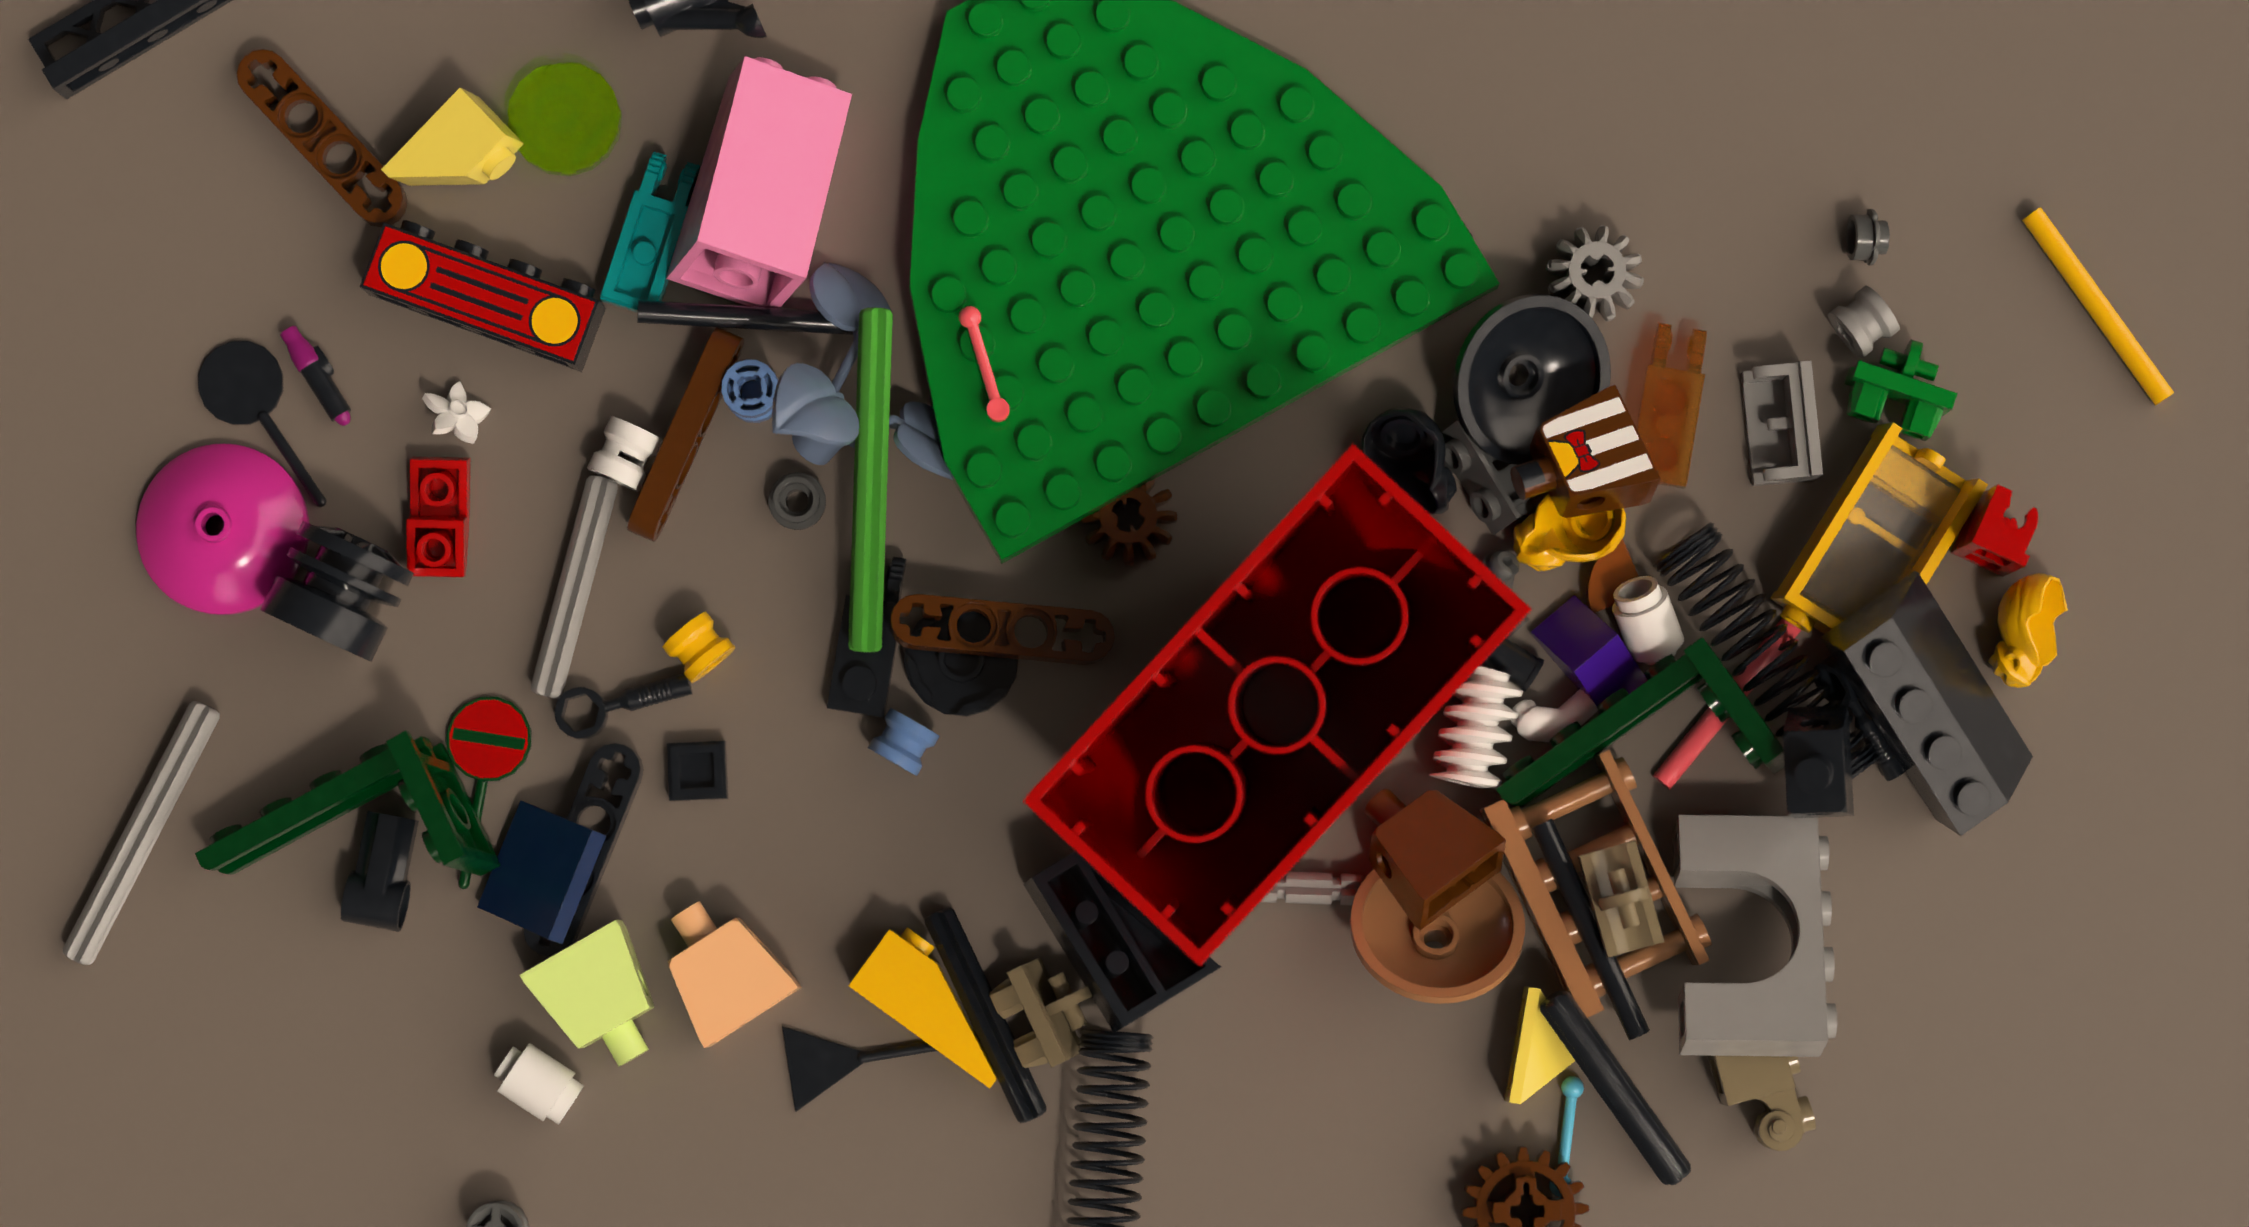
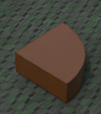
[1586,539,1639,613]

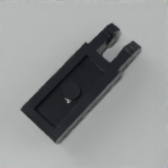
[827,557,906,718]

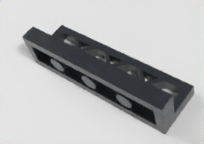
[28,0,233,100]

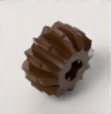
[1080,479,1177,567]

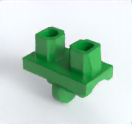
[1845,339,1958,441]

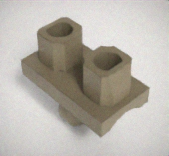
[1578,840,1664,958]
[989,957,1093,1068]

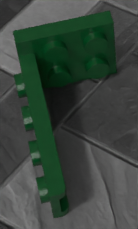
[1496,637,1785,807]
[195,730,501,876]

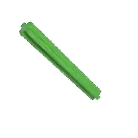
[848,307,893,652]

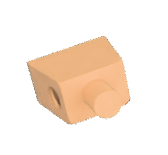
[667,901,802,1048]

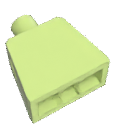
[520,920,654,1067]

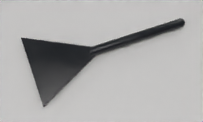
[782,1026,981,1112]

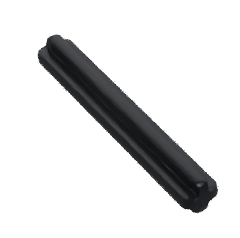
[925,907,1046,1123]
[1540,990,1691,1186]

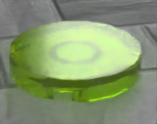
[508,62,622,176]

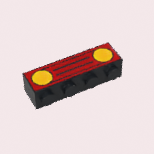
[360,220,606,372]

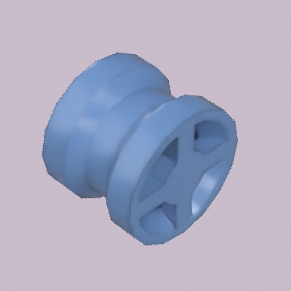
[868,708,940,776]

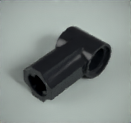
[341,811,419,932]

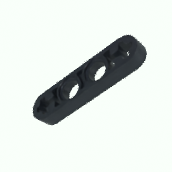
[523,743,644,956]

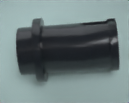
[1480,638,1545,692]

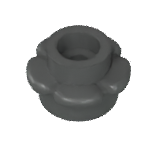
[1845,209,1890,265]

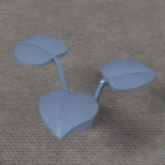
[772,262,953,480]

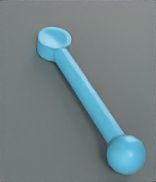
[1549,1076,1584,1197]

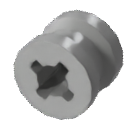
[1828,285,1900,358]

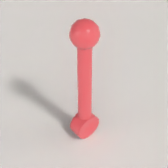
[958,306,1010,422]

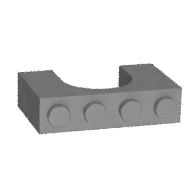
[1672,815,1837,1057]

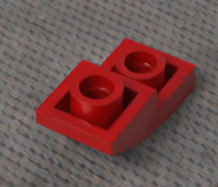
[406,456,470,577]

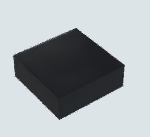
[667,741,728,802]

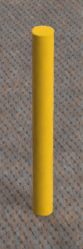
[2022,207,2174,406]

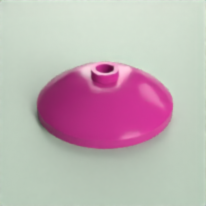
[136,443,309,615]

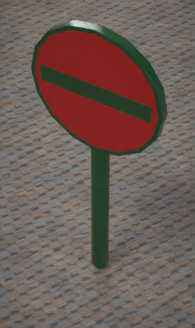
[447,697,532,889]

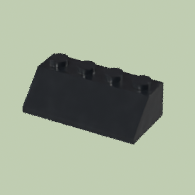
[1820,571,2033,836]

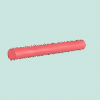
[1652,618,1802,790]

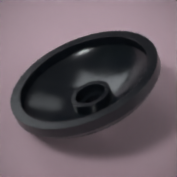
[1453,294,1611,465]

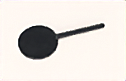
[198,341,326,507]

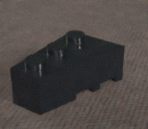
[1024,851,1221,1032]

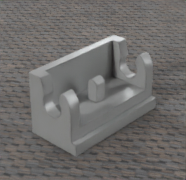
[1741,360,1823,486]

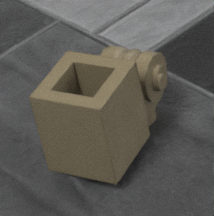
[1708,1056,1816,1151]

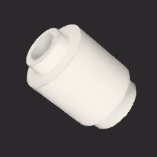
[1612,576,1684,665]
[494,1043,584,1125]

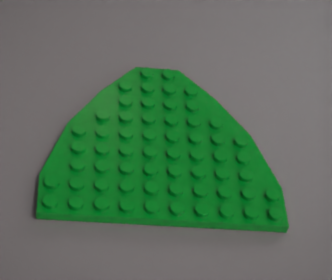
[910,0,1500,564]

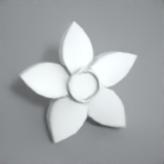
[422,381,491,444]

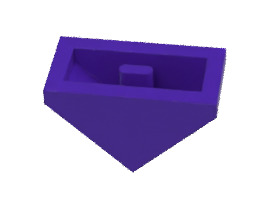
[1530,595,1648,714]

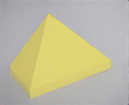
[1504,987,1575,1104]

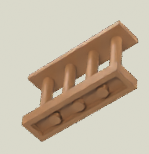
[1479,750,1712,1018]

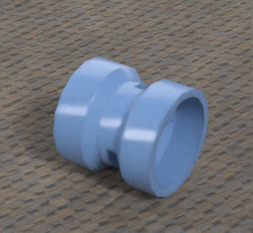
[721,359,779,423]

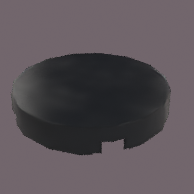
[904,608,1019,717]

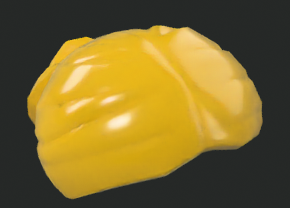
[1513,494,1626,571]
[1988,573,2068,688]

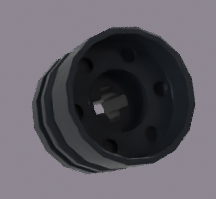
[260,521,414,662]

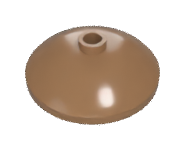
[1350,869,1525,1004]

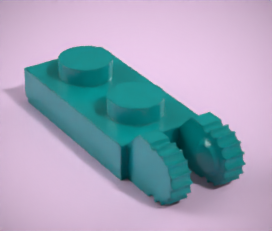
[600,152,701,312]

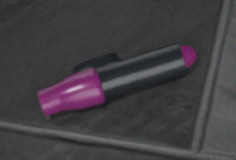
[280,325,351,426]

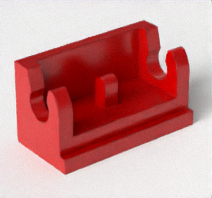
[1951,484,2039,577]

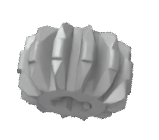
[1546,225,1644,322]

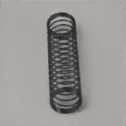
[1653,522,1881,779]
[1066,1029,1153,1227]

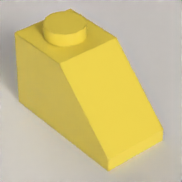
[381,88,524,186]

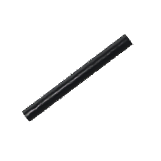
[637,300,853,335]
[1531,819,1650,1040]

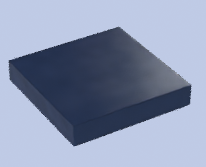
[477,800,606,944]

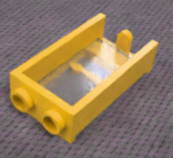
[1770,422,1988,634]

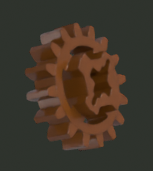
[1461,1146,1589,1227]

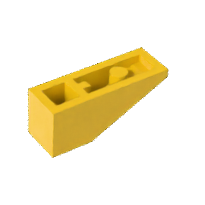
[849,927,998,1089]

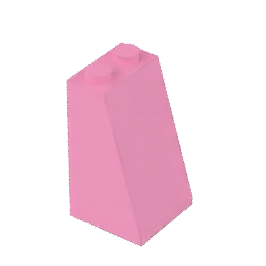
[666,56,852,308]

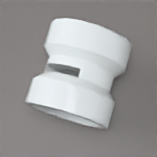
[587,416,663,492]

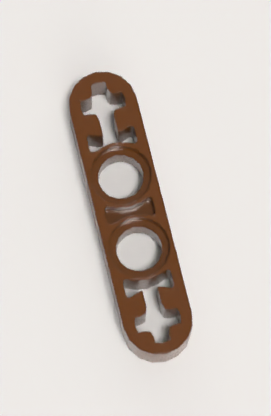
[237,49,408,228]
[627,327,744,542]
[889,594,1115,665]

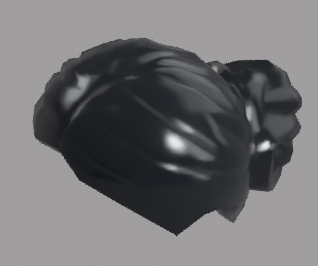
[1361,406,1457,515]

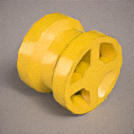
[662,611,736,683]

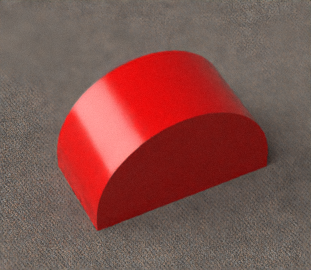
[1022,444,1532,966]

